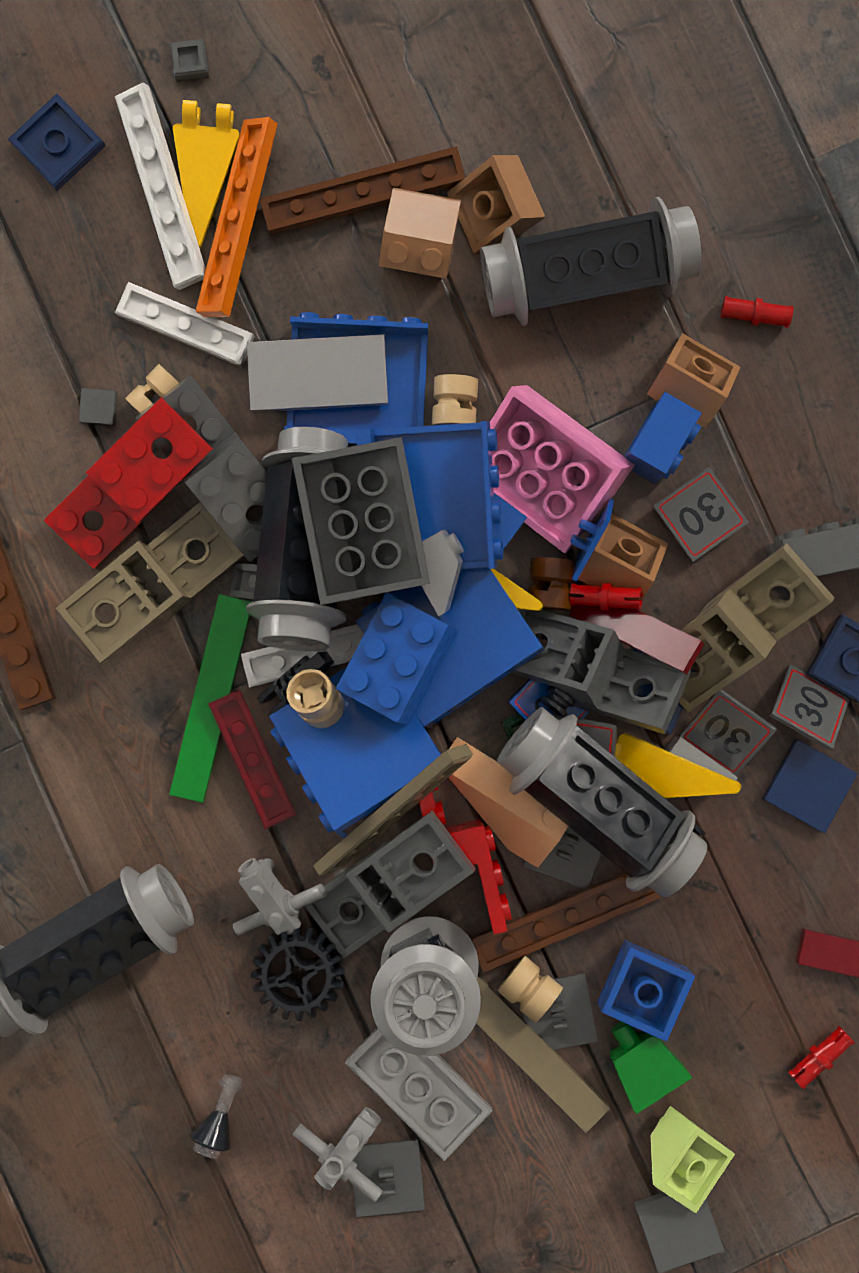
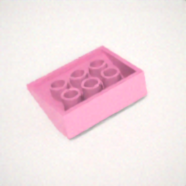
[490,385,635,553]

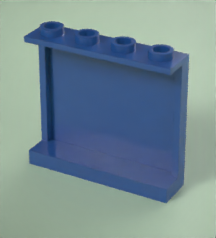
[284,312,428,447]
[356,421,503,569]
[355,568,545,727]
[269,667,441,839]

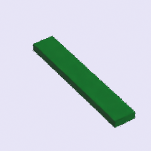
[169,594,252,803]

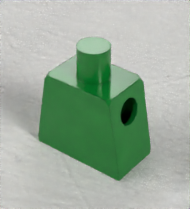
[609,1021,692,1114]

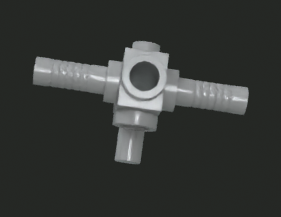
[233,858,326,936]
[292,1107,383,1202]

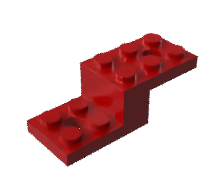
[43,397,213,569]
[419,787,512,934]

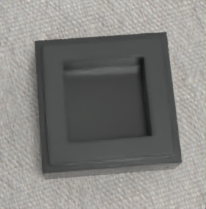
[170,39,209,81]
[79,388,118,426]

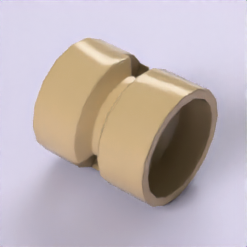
[125,364,179,413]
[432,374,478,426]
[286,669,345,729]
[497,956,563,1023]

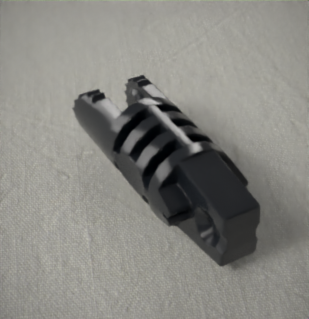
[257,651,335,716]

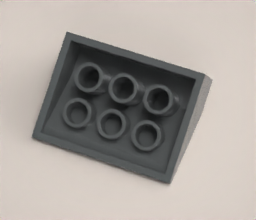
[292,437,430,605]

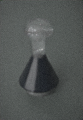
[191,1074,244,1158]

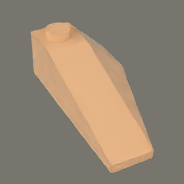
[449,737,568,868]

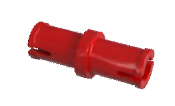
[720,296,794,328]
[570,583,643,611]
[788,1026,855,1089]

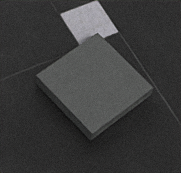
[634,1192,724,1273]

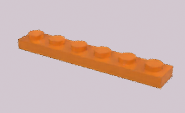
[195,117,278,317]

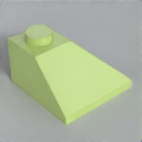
[650,1106,735,1213]

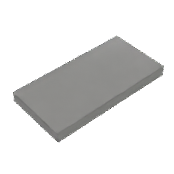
[247,335,388,413]
[345,1027,493,1161]

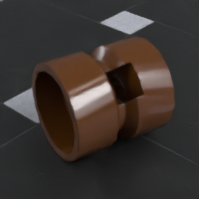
[528,557,576,611]

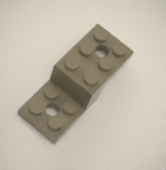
[56,502,245,663]
[679,543,835,712]

